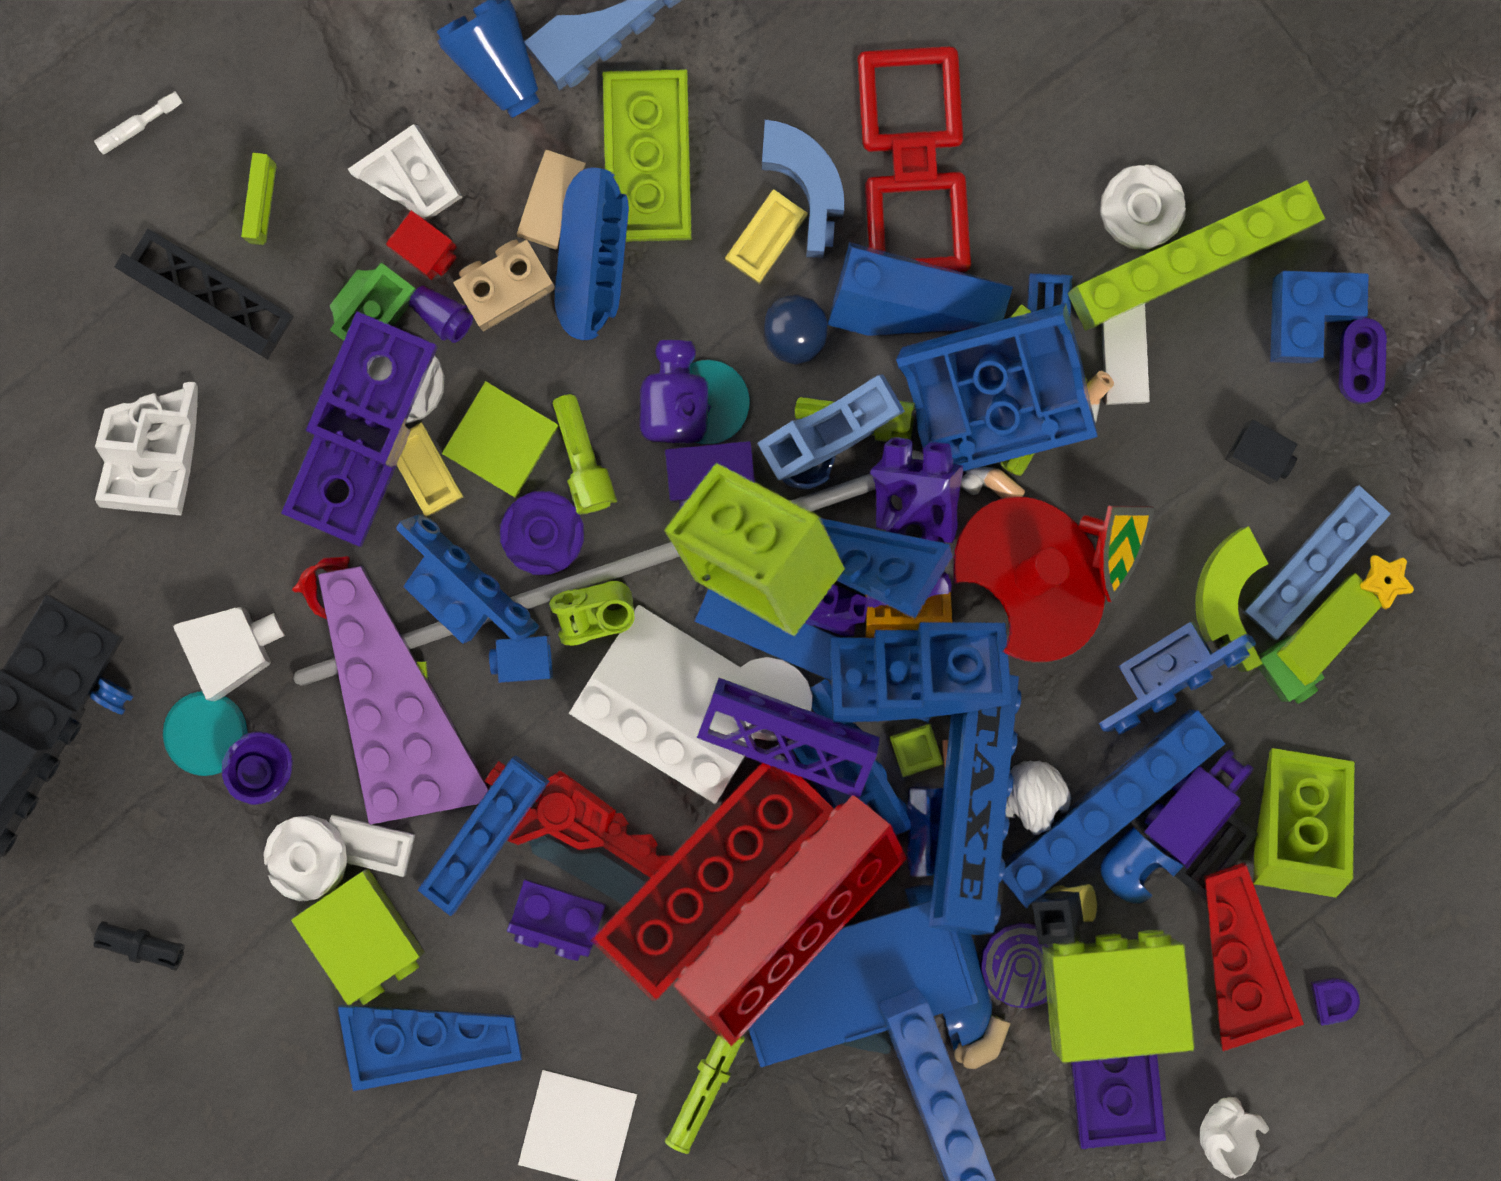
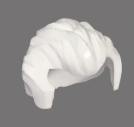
[1005,760,1071,835]
[1200,1097,1269,1179]

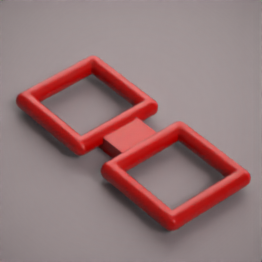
[858,46,971,273]

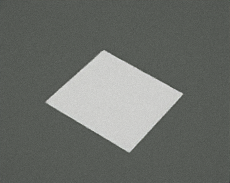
[518,1070,637,1181]

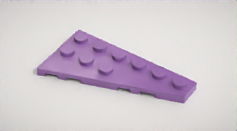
[318,566,490,825]

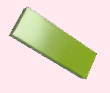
[1276,573,1382,686]

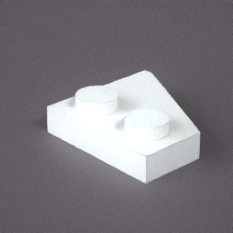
[348,124,463,220]

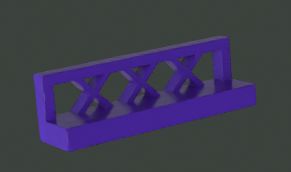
[697,677,880,798]

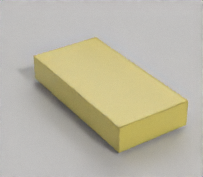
[725,189,808,284]
[397,422,464,517]

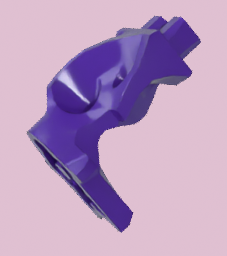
[866,437,963,608]

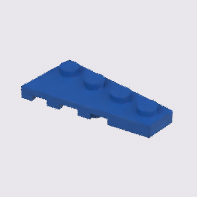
[820,518,953,618]
[338,1005,523,1091]

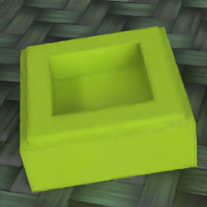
[889,723,943,777]

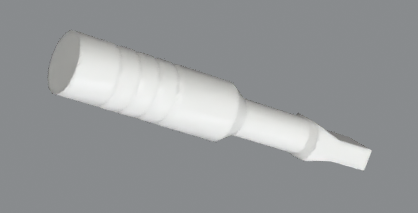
[94,91,182,155]

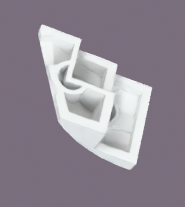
[95,382,198,515]

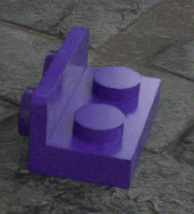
[507,879,606,961]

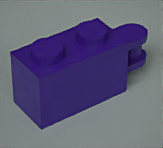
[1145,749,1254,869]

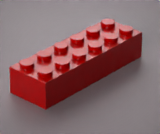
[590,762,834,1001]
[673,795,907,1047]

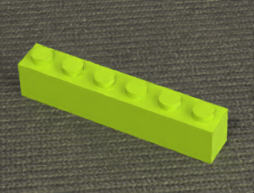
[1068,180,1325,331]

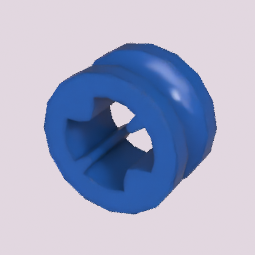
[89,677,134,715]

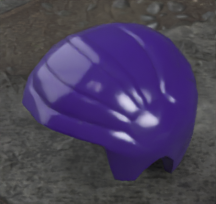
[222,731,293,805]

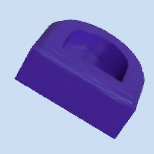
[1310,978,1360,1026]

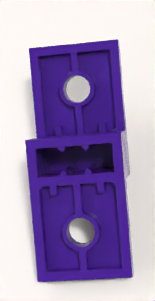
[281,311,438,547]

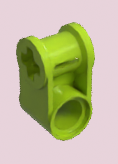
[549,581,635,646]

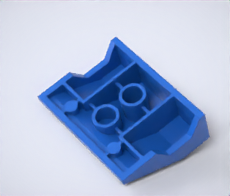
[896,303,1098,471]

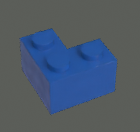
[1270,271,1369,363]

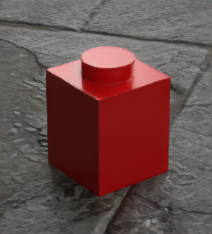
[386,210,457,281]

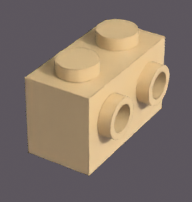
[453,239,555,332]

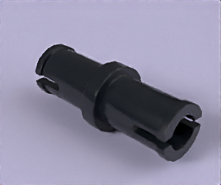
[93,921,185,971]

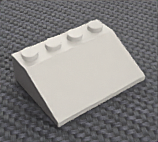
[569,605,755,804]

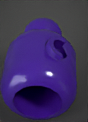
[640,340,711,443]

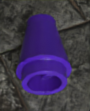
[409,285,473,343]

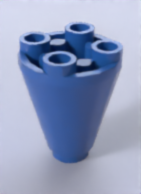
[436,0,540,118]

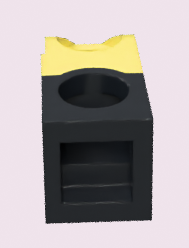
[1032,884,1097,945]

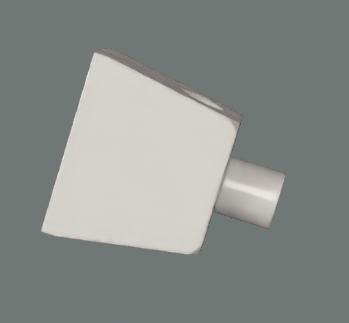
[173,607,285,702]

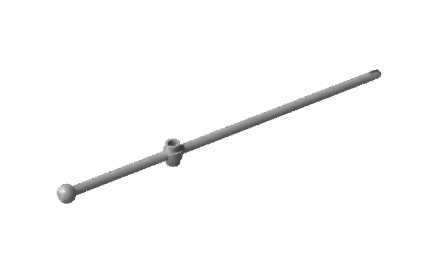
[293,451,923,686]

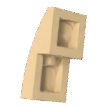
[517,150,586,250]

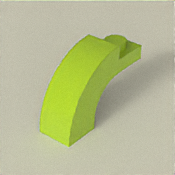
[1195,526,1268,672]

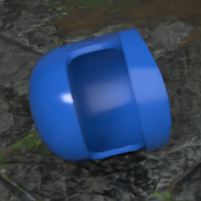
[1100,827,1183,904]

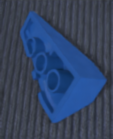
[827,242,1013,336]

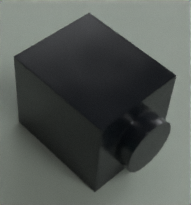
[1225,419,1298,484]

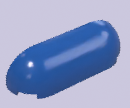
[555,168,629,340]
[905,885,992,1051]

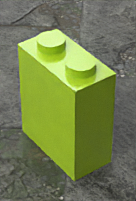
[291,869,425,1006]

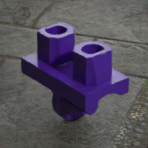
[804,585,868,637]

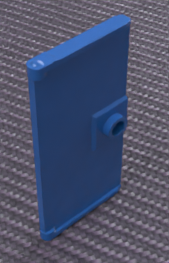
[749,900,979,1067]

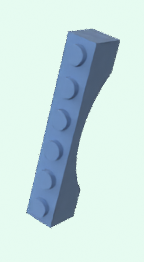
[524,0,681,91]

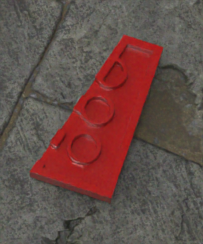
[1204,862,1304,1052]

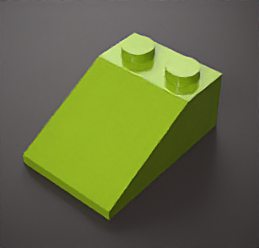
[1253,748,1355,898]

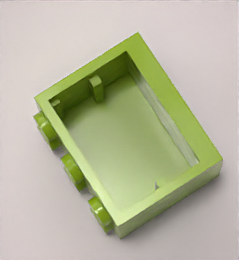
[664,463,845,636]
[1042,930,1194,1063]

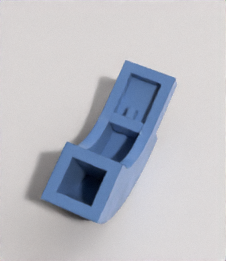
[762,120,844,258]
[757,374,905,480]

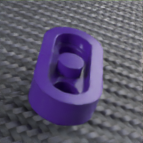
[1339,318,1387,404]

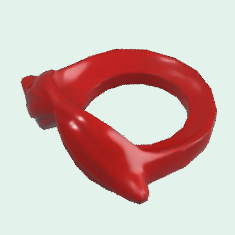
[292,556,350,619]

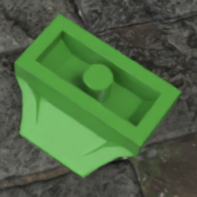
[330,263,416,341]

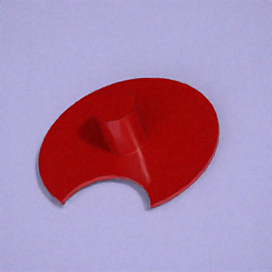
[953,497,1105,662]

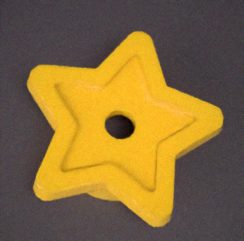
[1360,555,1414,609]

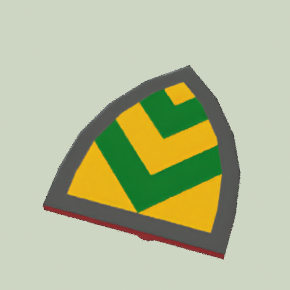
[1079,506,1155,603]

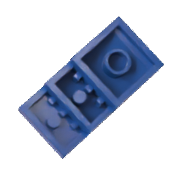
[830,622,1011,722]

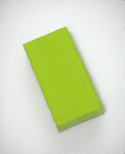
[241,153,277,245]

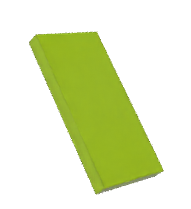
[603,70,691,242]

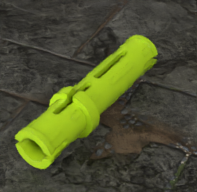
[665,1035,745,1154]

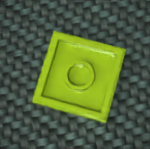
[442,381,559,498]

